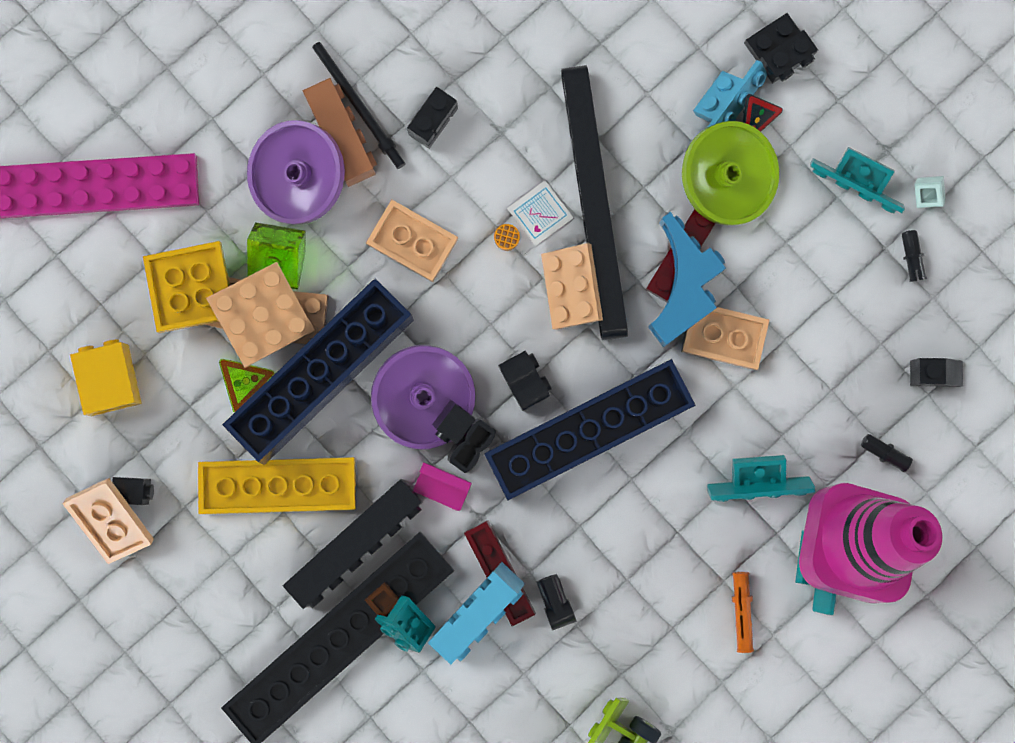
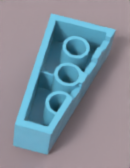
[428,562,525,665]

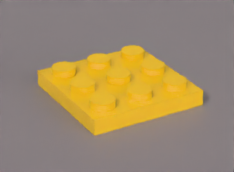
[143,241,230,333]

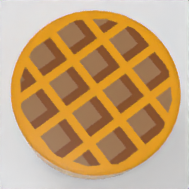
[494,224,520,251]

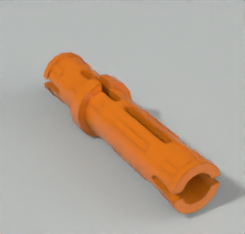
[732,572,754,653]

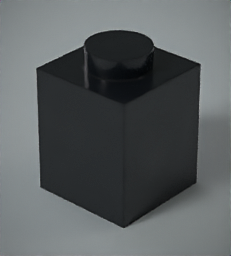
[432,400,476,444]
[112,477,154,505]

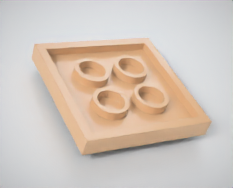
[206,262,315,368]

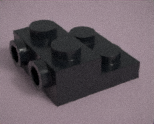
[744,13,818,84]

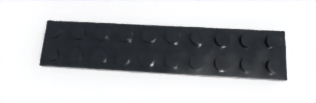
[221,531,455,743]

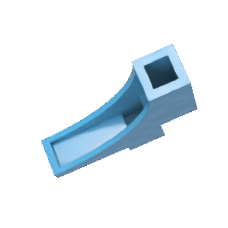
[648,212,726,347]

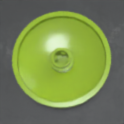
[682,121,779,225]

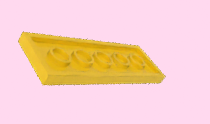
[198,457,356,514]

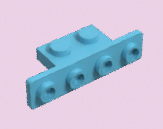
[693,60,767,127]

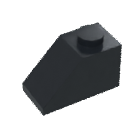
[910,358,963,387]

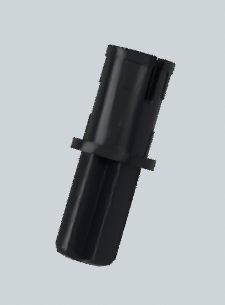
[902,230,927,282]
[861,434,913,472]

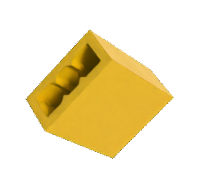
[70,339,142,416]

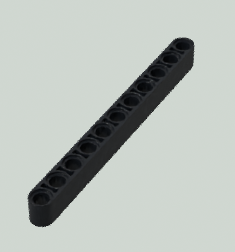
[561,65,628,340]

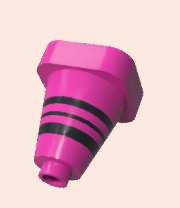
[799,483,943,604]

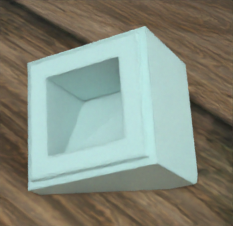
[915,176,946,208]

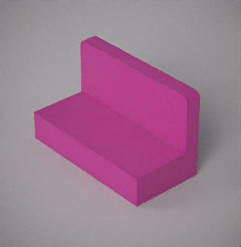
[413,462,472,511]

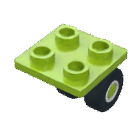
[588,698,661,743]

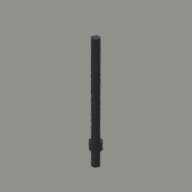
[312,42,406,169]

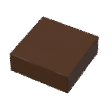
[365,582,399,617]

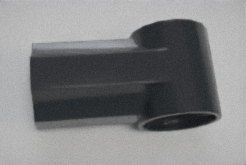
[536,574,577,631]

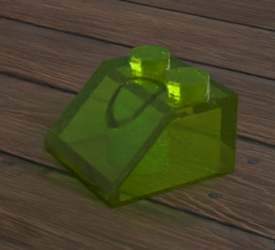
[247,222,306,290]

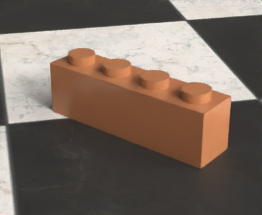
[302,78,377,187]

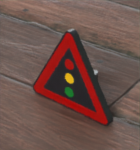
[743,94,783,132]

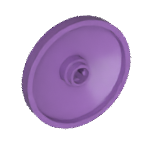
[247,120,345,225]
[371,345,475,449]

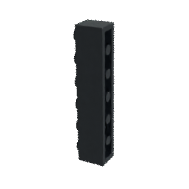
[282,479,423,609]

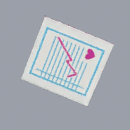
[507,180,574,246]

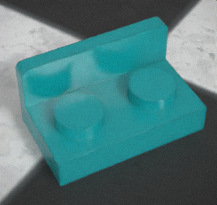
[375,595,436,653]

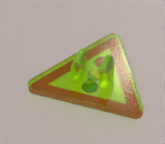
[219,359,275,412]

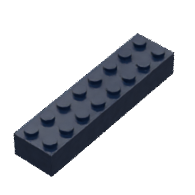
[222,278,414,465]
[484,359,696,501]

